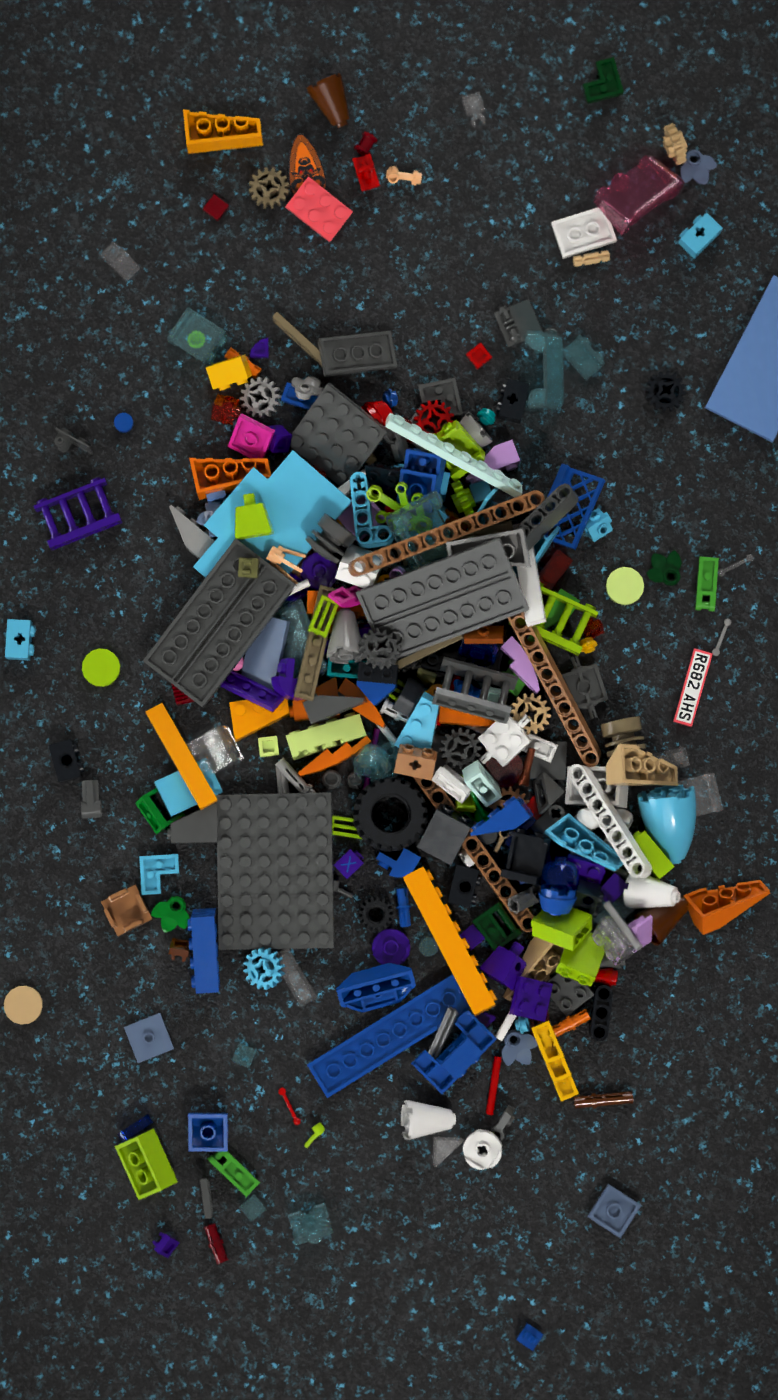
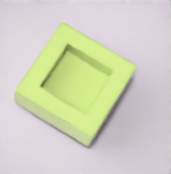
[258,736,279,758]

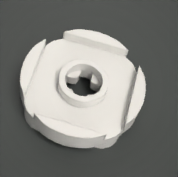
[463,1129,502,1170]

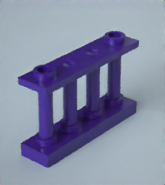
[33,477,123,551]

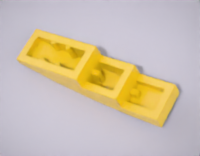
[531,1021,579,1102]

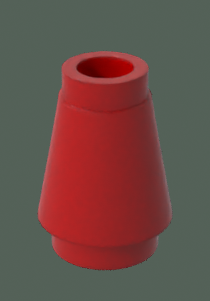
[594,968,618,987]

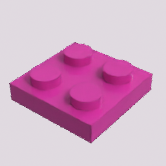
[228,413,275,458]

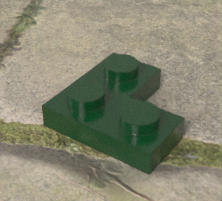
[582,57,624,104]

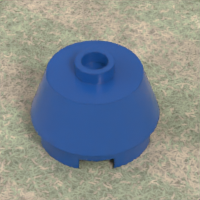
[538,884,577,916]

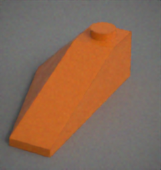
[683,880,770,935]

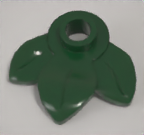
[646,550,682,586]

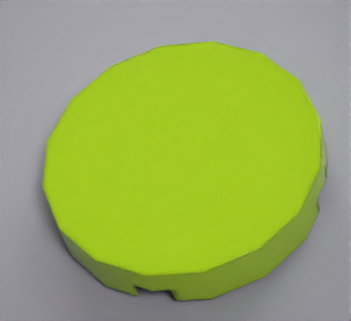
[82,649,121,687]

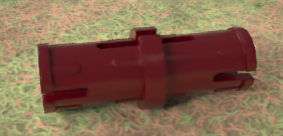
[203,1223,229,1264]

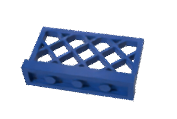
[538,464,605,550]

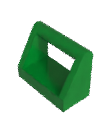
[135,788,185,835]

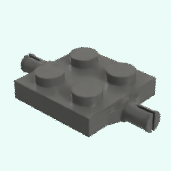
[561,656,609,720]

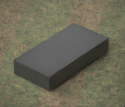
[200,1177,214,1219]

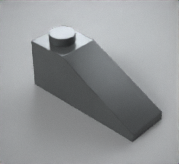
[302,693,367,725]

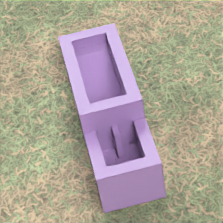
[500,636,540,694]

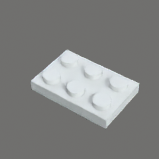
[551,205,617,259]

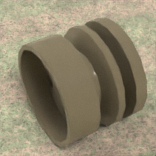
[600,716,647,757]

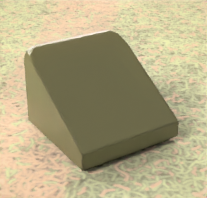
[416,668,437,688]

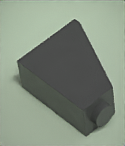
[167,803,218,844]

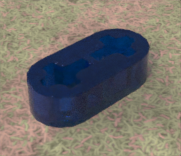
[117,1114,153,1143]

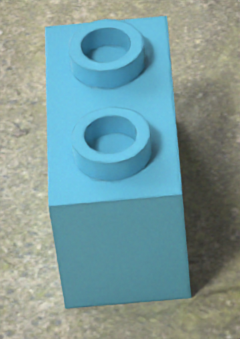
[678,213,723,259]
[5,619,36,661]

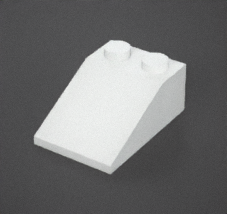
[565,766,628,808]

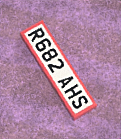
[673,648,713,727]

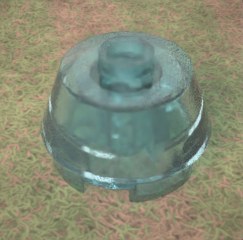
[353,744,391,781]

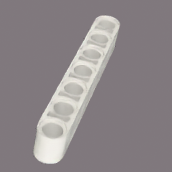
[568,764,652,878]

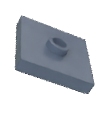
[124,1013,174,1063]
[587,1184,641,1239]

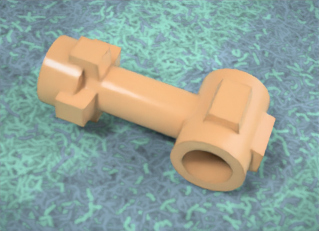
[386,166,422,185]

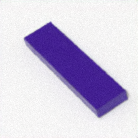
[220,671,284,712]

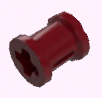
[354,131,378,156]

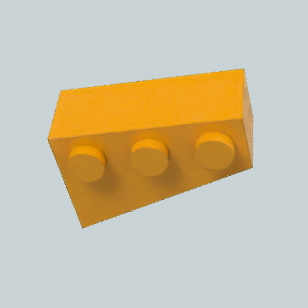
[229,699,290,742]

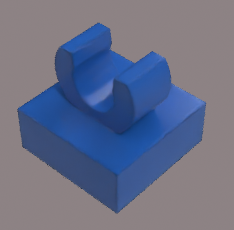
[516,1323,544,1351]

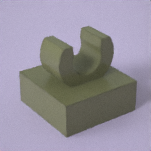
[238,557,260,578]

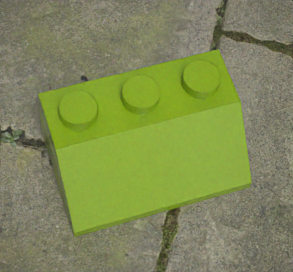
[115,1128,178,1200]

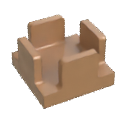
[101,884,153,936]

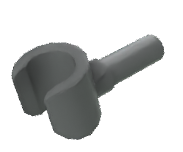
[334,880,353,898]

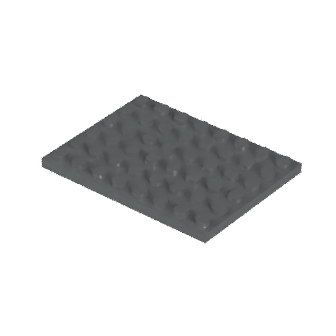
[216,793,335,950]

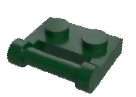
[473,901,523,951]

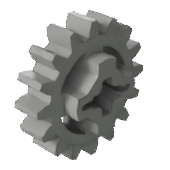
[240,377,282,419]

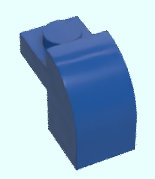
[376,848,421,878]

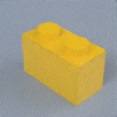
[206,354,252,391]

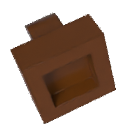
[169,938,190,962]

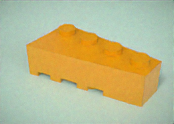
[183,109,263,154]

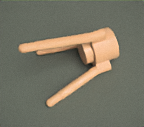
[266,545,306,584]

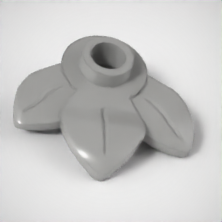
[291,376,324,400]

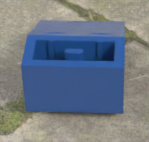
[470,796,534,836]

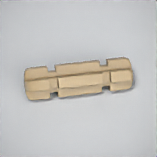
[573,250,610,267]

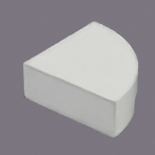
[458,849,475,868]

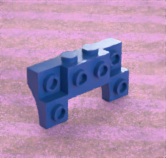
[411,1008,497,1094]

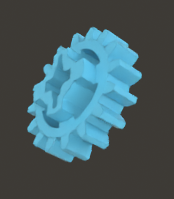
[243,947,285,990]

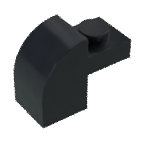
[392,675,425,717]

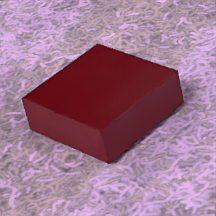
[203,194,229,222]

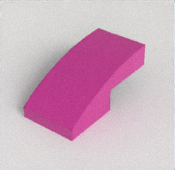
[328,585,361,608]

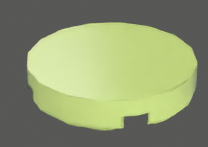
[606,567,644,605]

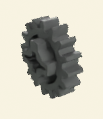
[358,629,401,670]
[440,728,482,770]

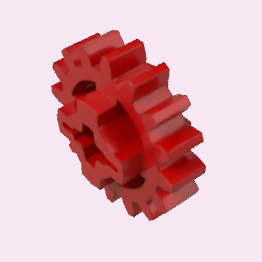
[414,400,454,434]

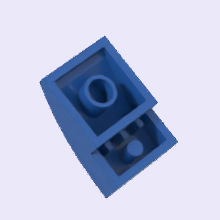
[396,448,446,513]

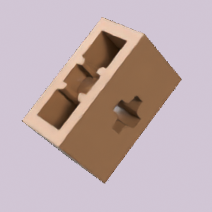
[394,744,438,781]

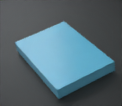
[154,758,223,817]

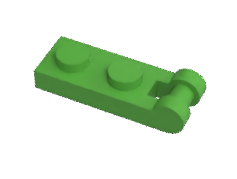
[695,556,719,612]
[208,1152,260,1197]

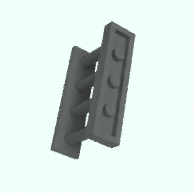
[432,657,518,724]

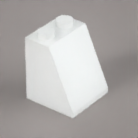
[335,544,382,588]

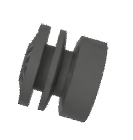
[305,513,357,564]

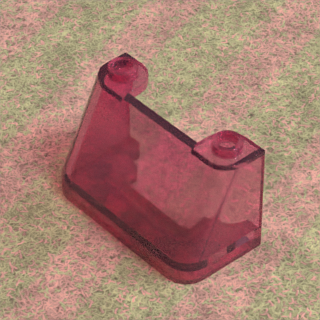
[594,155,685,236]

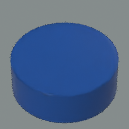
[114,413,134,433]

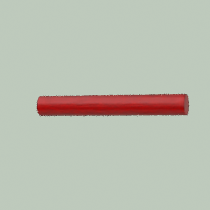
[486,1056,502,1115]

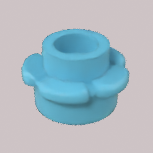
[515,1016,530,1034]

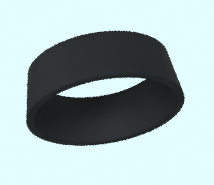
[512,690,554,732]

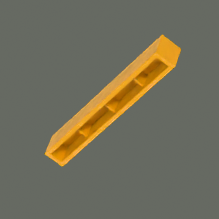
[403,867,497,1016]

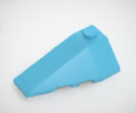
[544,813,624,871]

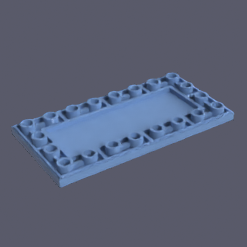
[705,275,778,442]

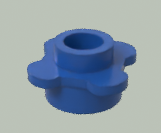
[383,389,398,407]

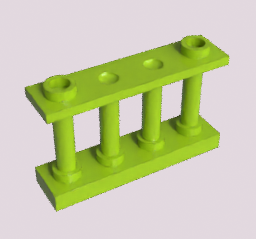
[509,582,599,656]

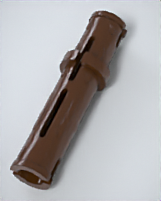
[574,1091,633,1109]

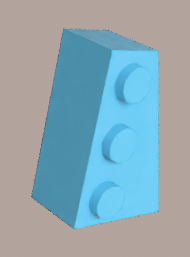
[394,691,440,749]

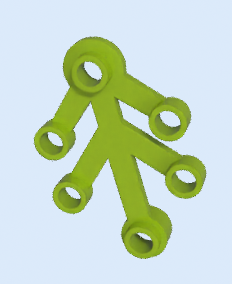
[366,482,433,534]

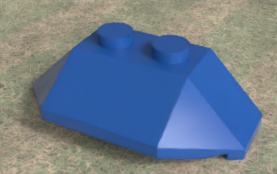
[336,963,416,1012]

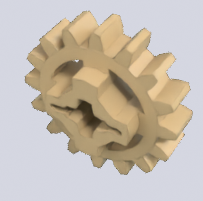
[663,123,687,165]
[511,693,551,735]

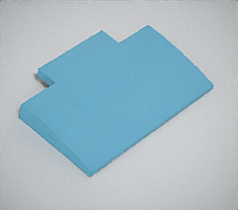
[193,450,352,578]

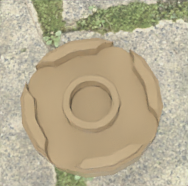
[4,986,43,1024]

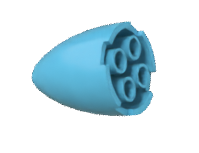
[637,785,696,864]

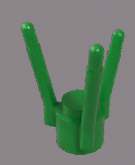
[454,788,490,823]

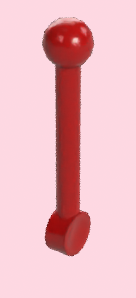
[278,1088,301,1125]

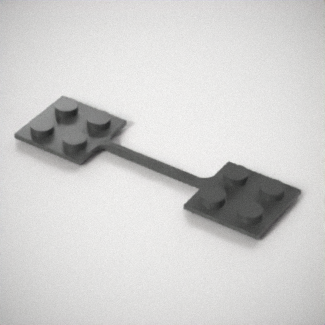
[432,735,567,780]

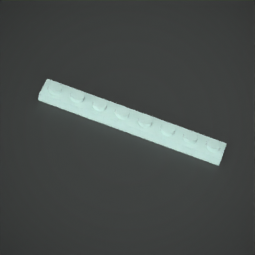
[385,413,522,498]

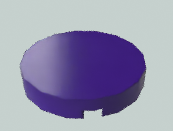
[300,553,338,591]
[372,928,410,965]

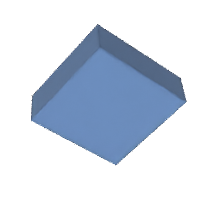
[206,490,227,503]

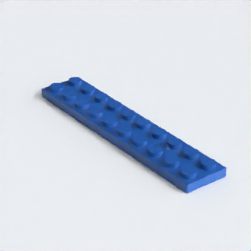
[307,974,489,1098]

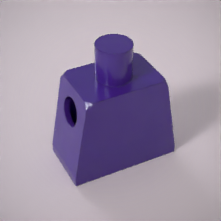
[479,941,526,991]

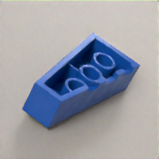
[188,908,220,994]

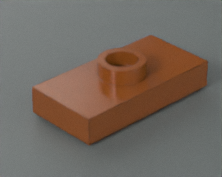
[464,626,504,644]

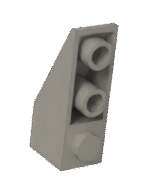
[169,505,215,559]

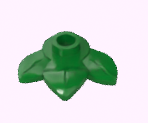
[151,896,190,933]

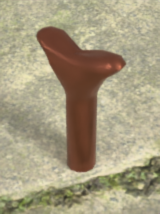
[518,747,536,787]

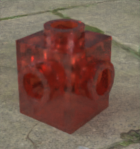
[211,394,241,425]

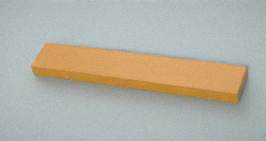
[145,703,218,810]

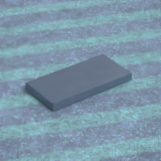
[241,616,290,691]

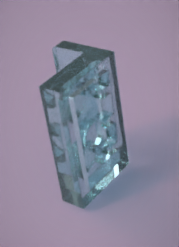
[561,334,604,381]

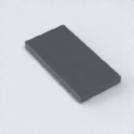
[317,331,397,377]

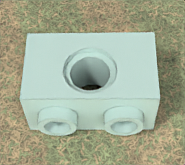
[462,760,502,807]

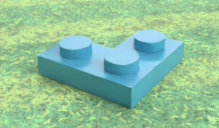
[139,854,180,895]

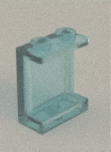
[167,307,227,366]

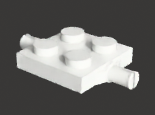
[478,715,532,767]

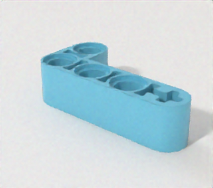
[350,472,393,549]

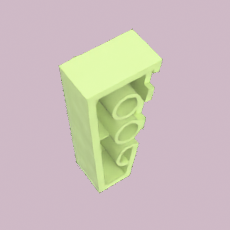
[285,712,367,760]

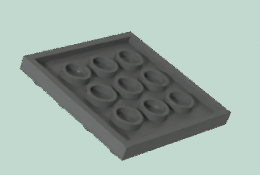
[290,383,389,486]

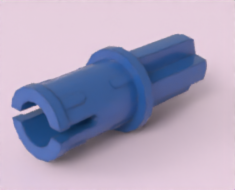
[396,888,411,927]

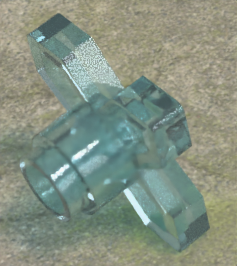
[288,1203,333,1245]

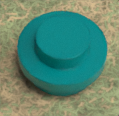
[477,408,496,425]

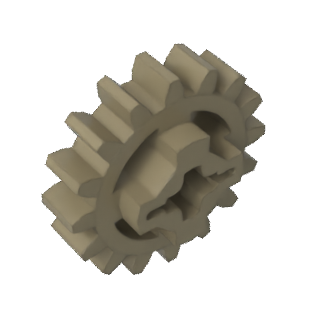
[249,167,289,209]

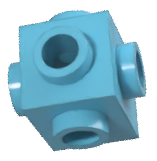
[580,508,613,542]

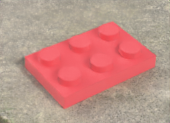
[285,177,353,242]

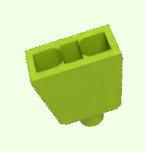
[235,493,274,540]

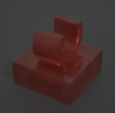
[584,616,604,638]

